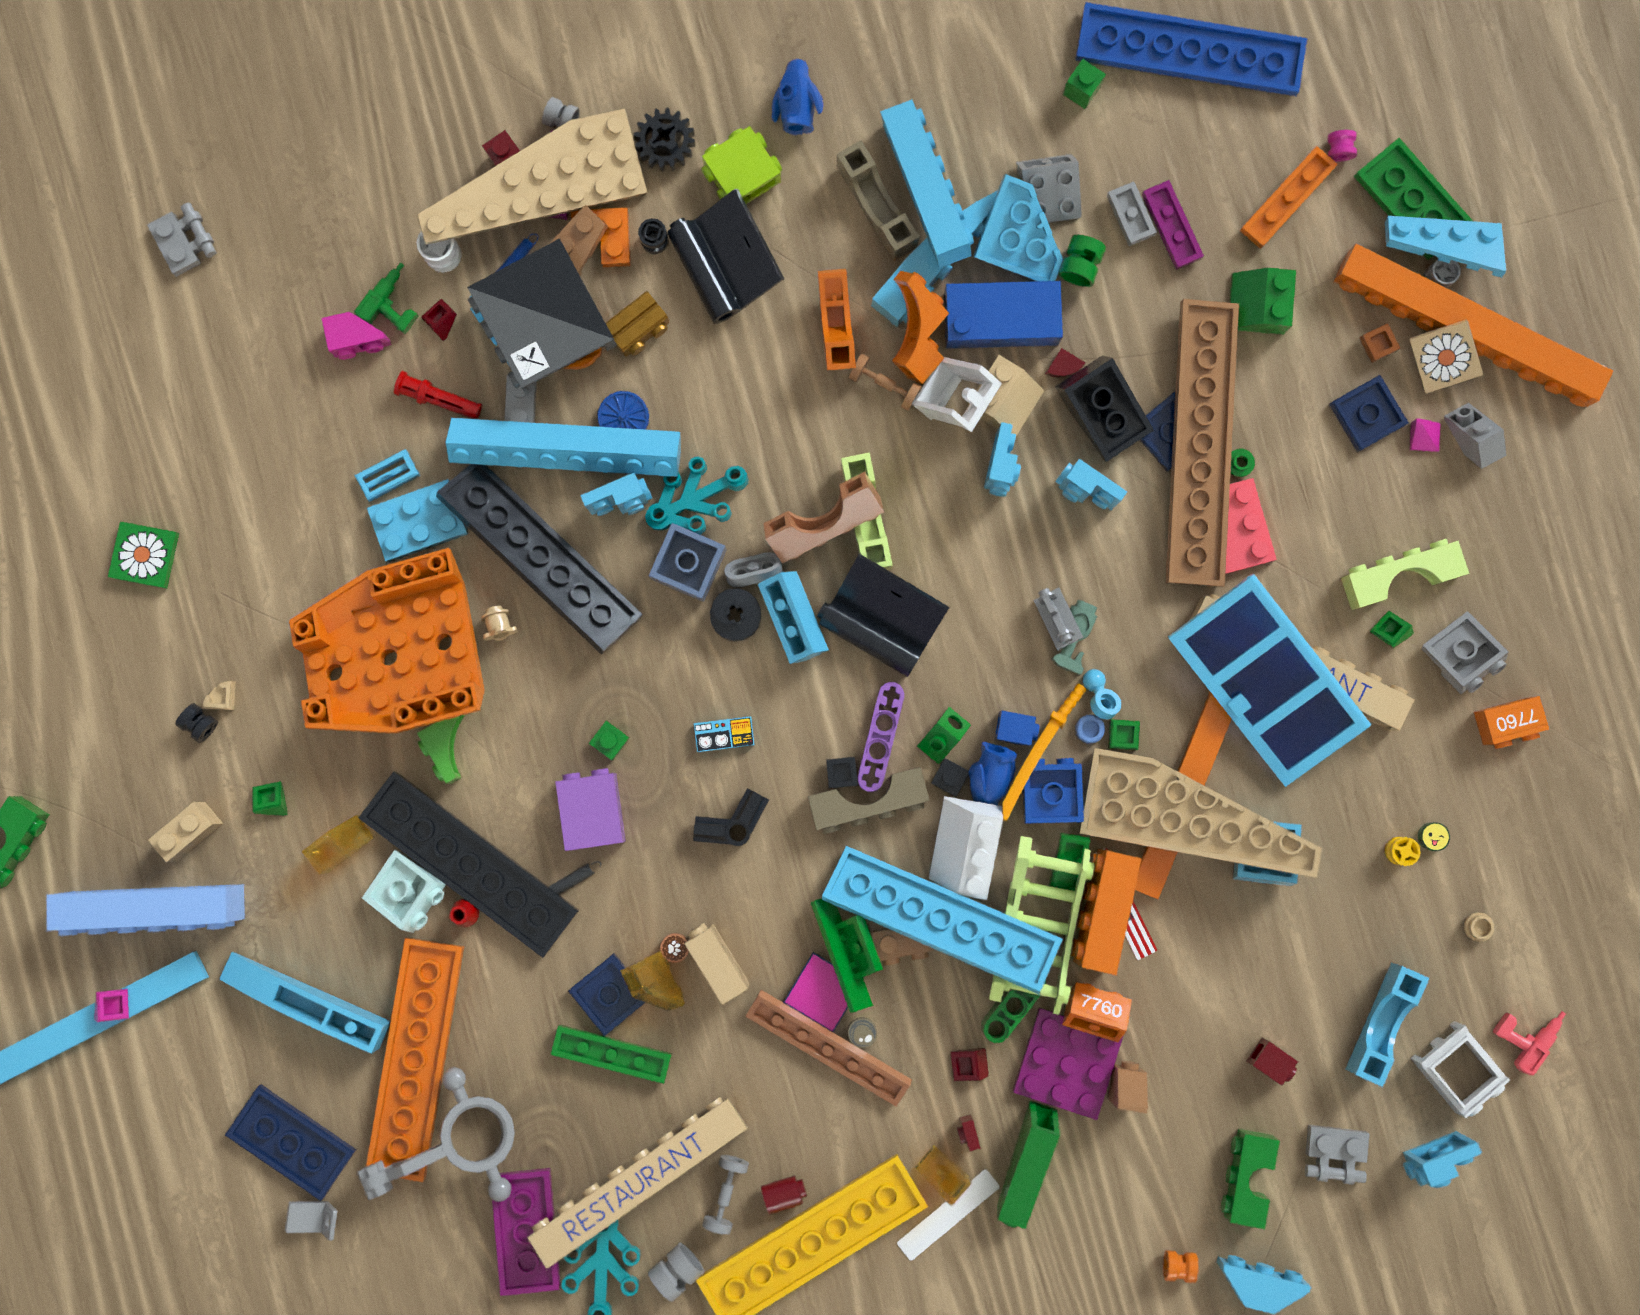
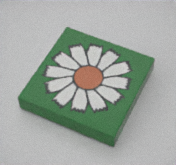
[108,521,179,589]

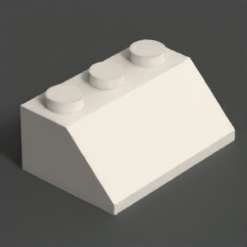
[929,796,1003,900]

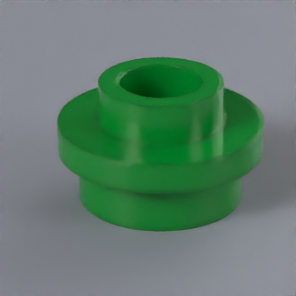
[1230,448,1255,477]

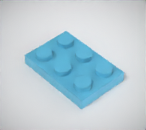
[367,479,469,563]

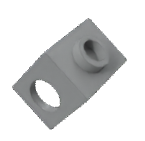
[285,1201,337,1240]

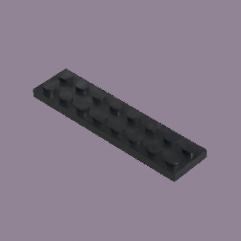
[436,464,643,655]
[358,771,579,958]

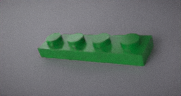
[551,1025,672,1084]

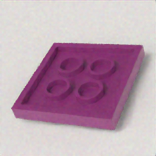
[1012,1007,1123,1120]

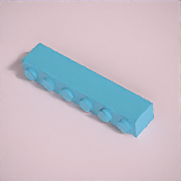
[880,100,974,268]

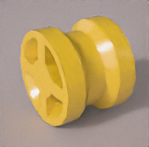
[1384,837,1421,866]

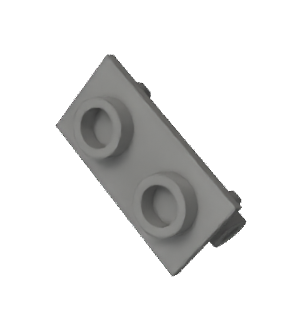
[1034,587,1084,650]

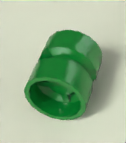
[1058,235,1106,287]

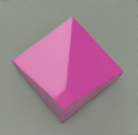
[1410,419,1440,452]
[94,989,129,1022]

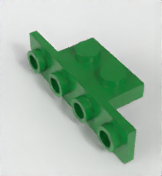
[811,898,883,1013]

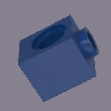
[994,711,1040,746]

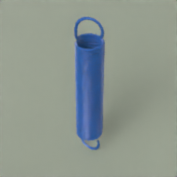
[496,233,539,272]

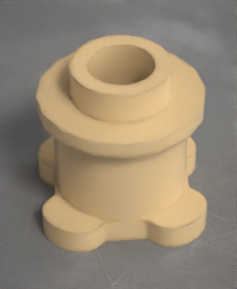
[481,606,518,641]

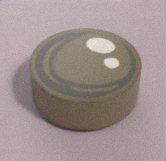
[848,1017,877,1048]

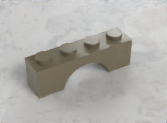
[836,140,920,261]
[808,767,930,834]

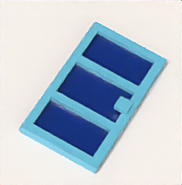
[1168,574,1371,787]

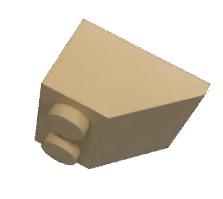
[967,355,1044,436]

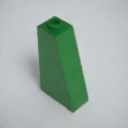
[997,1101,1060,1229]

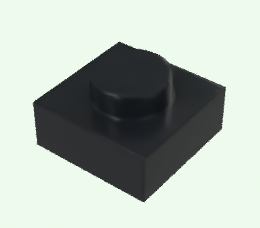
[826,757,858,788]
[931,758,969,797]

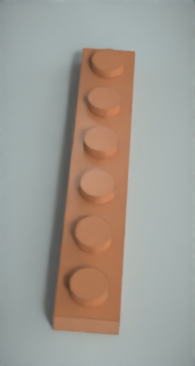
[745,990,912,1106]

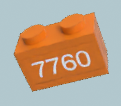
[1474,696,1549,749]
[1062,982,1132,1042]

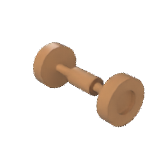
[849,353,922,411]

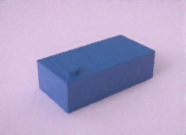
[944,281,1063,349]

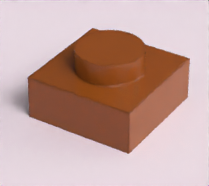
[1359,323,1401,363]

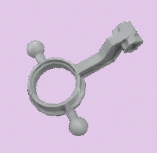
[357,1067,515,1202]

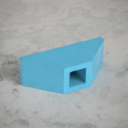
[1217,1255,1311,1314]

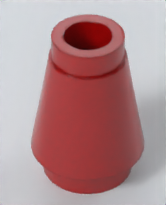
[450,898,479,927]

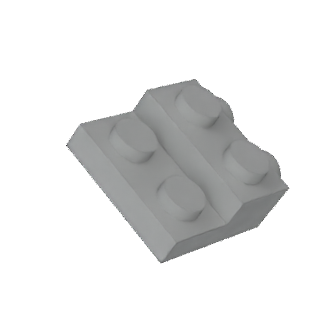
[1422,611,1509,694]

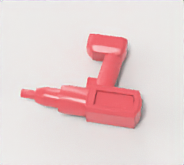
[1493,1011,1566,1076]

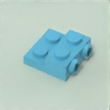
[984,422,1021,497]
[1055,459,1127,510]
[580,473,653,516]
[1403,1131,1482,1188]

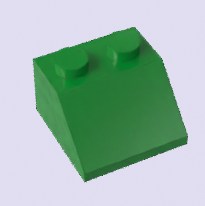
[1229,267,1296,335]

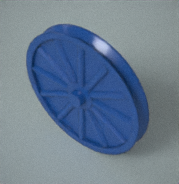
[598,391,649,430]

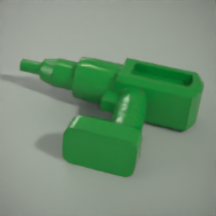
[354,262,419,334]

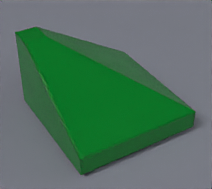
[1370,610,1414,648]
[252,781,288,816]

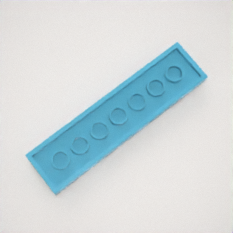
[822,846,1062,995]

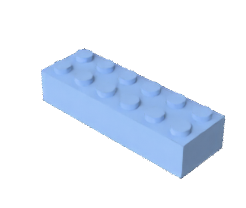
[46,884,245,936]

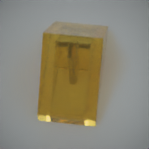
[915,1145,972,1206]

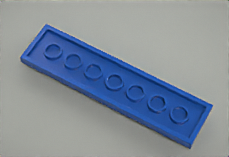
[1075,2,1307,96]

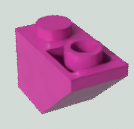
[321,312,391,359]

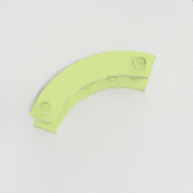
[989,836,1094,1015]

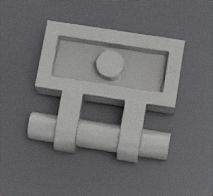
[147,203,217,277]
[1305,1125,1370,1185]

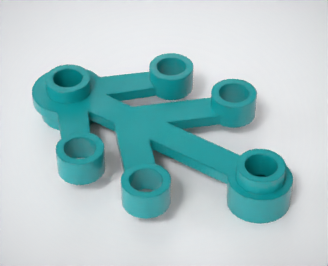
[645,456,749,535]
[562,1220,641,1315]

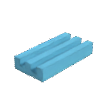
[355,449,420,502]

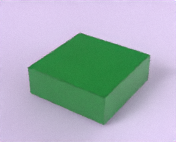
[1108,719,1140,750]

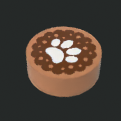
[660,933,689,963]

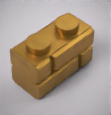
[606,291,670,357]

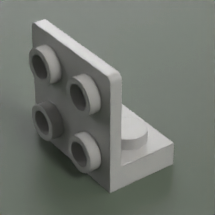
[1016,154,1082,223]

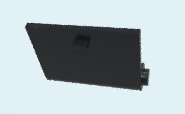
[667,189,785,324]
[817,553,950,677]

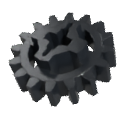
[634,108,696,172]

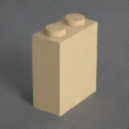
[685,923,750,1005]

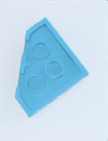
[973,174,1063,281]

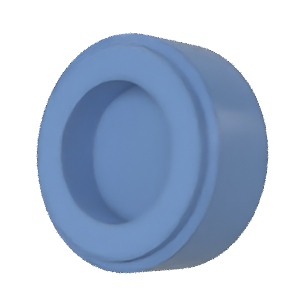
[1075,715,1105,744]

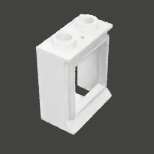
[912,357,1002,432]
[1410,1021,1510,1118]

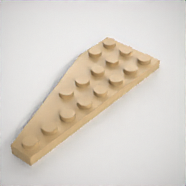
[417,109,647,245]
[1080,748,1322,878]

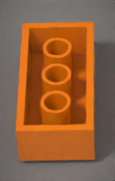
[1070,849,1142,975]

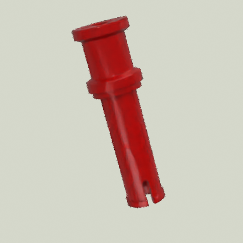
[394,371,483,419]

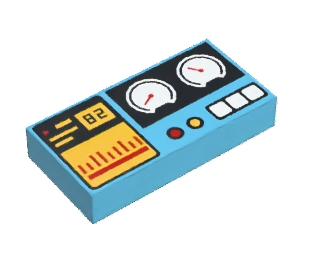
[694,716,755,752]

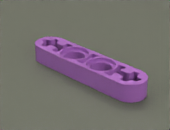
[858,682,904,792]

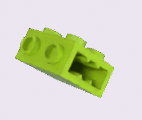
[701,126,782,204]

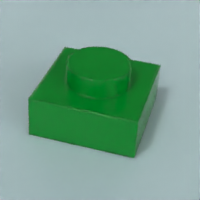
[589,720,630,761]

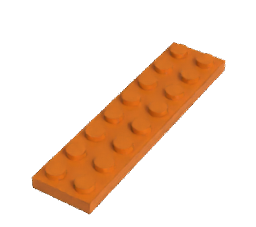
[366,937,464,1182]

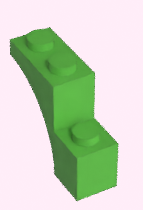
[417,714,466,784]

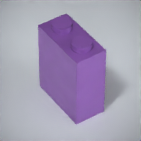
[556,768,626,851]

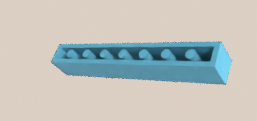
[446,418,681,477]

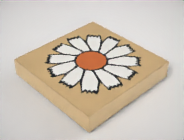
[1409,319,1483,393]

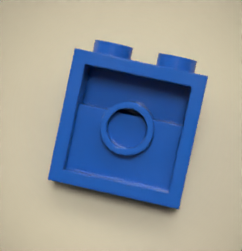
[1021,758,1084,824]

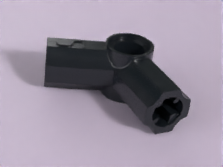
[693,788,769,846]

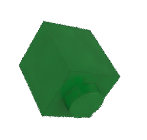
[1062,59,1106,110]

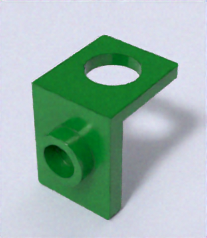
[917,707,971,764]

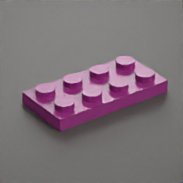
[492,1168,561,1296]

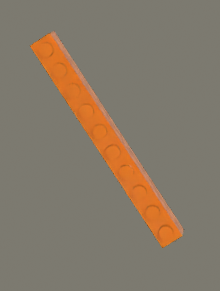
[1334,244,1614,407]

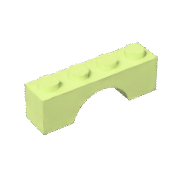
[841,453,893,570]
[1341,539,1469,610]

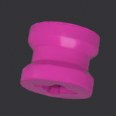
[1327,130,1357,162]

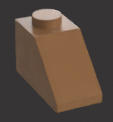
[1108,1061,1148,1114]

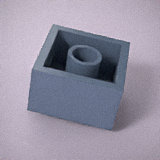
[649,523,727,602]

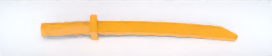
[1002,684,1086,821]

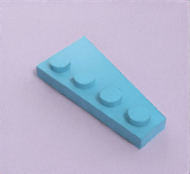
[1385,216,1506,278]

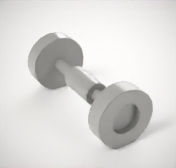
[702,1155,749,1234]

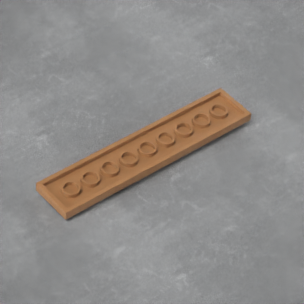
[1165,299,1239,587]

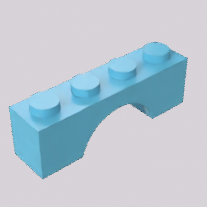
[1345,963,1429,1087]

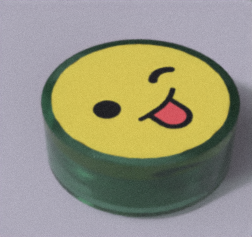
[1418,822,1450,851]

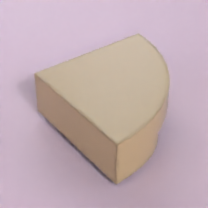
[202,681,236,710]

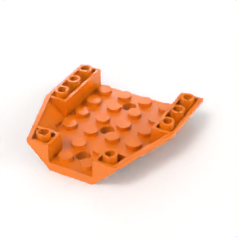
[289,548,485,734]

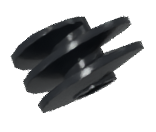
[710,588,762,642]

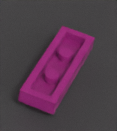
[1141,180,1204,270]

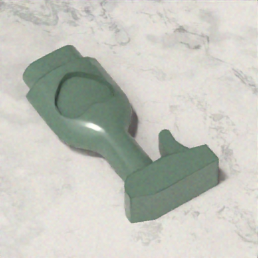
[1051,600,1097,676]

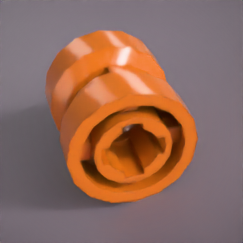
[1163,1250,1198,1284]

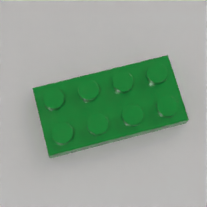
[1354,138,1473,260]

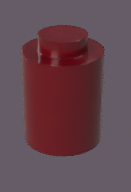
[761,1175,807,1215]

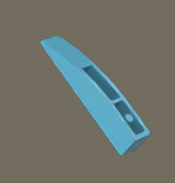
[871,191,998,327]
[219,952,391,1054]

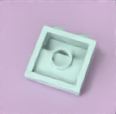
[362,850,446,933]

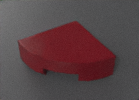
[1046,348,1086,378]

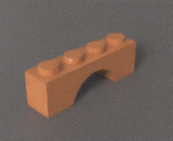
[763,472,884,564]

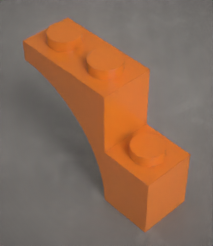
[892,271,949,384]

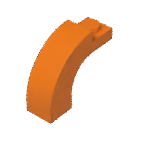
[818,269,856,371]

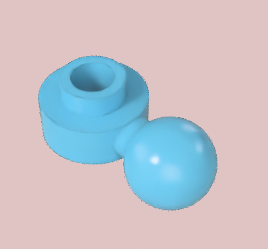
[1083,669,1121,720]

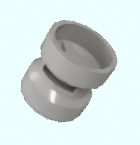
[542,97,580,127]
[1423,260,1461,288]

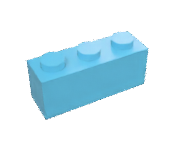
[758,571,829,664]

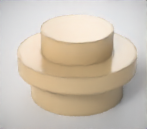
[1464,912,1494,942]

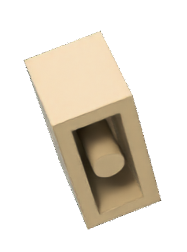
[148,802,223,863]

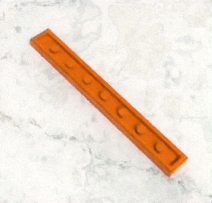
[1135,680,1245,900]

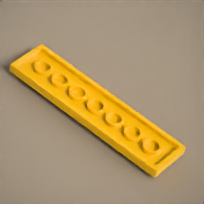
[696,1154,928,1315]

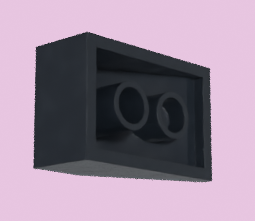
[1055,356,1154,462]

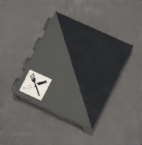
[467,238,617,394]

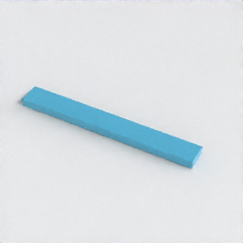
[0,951,209,1085]

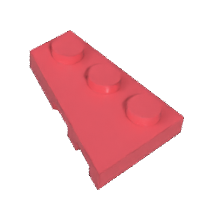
[1225,478,1277,574]

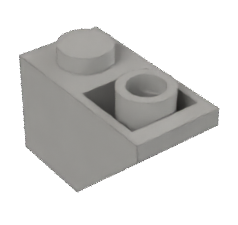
[1444,403,1506,469]

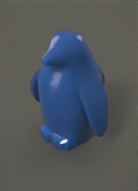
[772,59,824,135]
[969,742,1017,805]

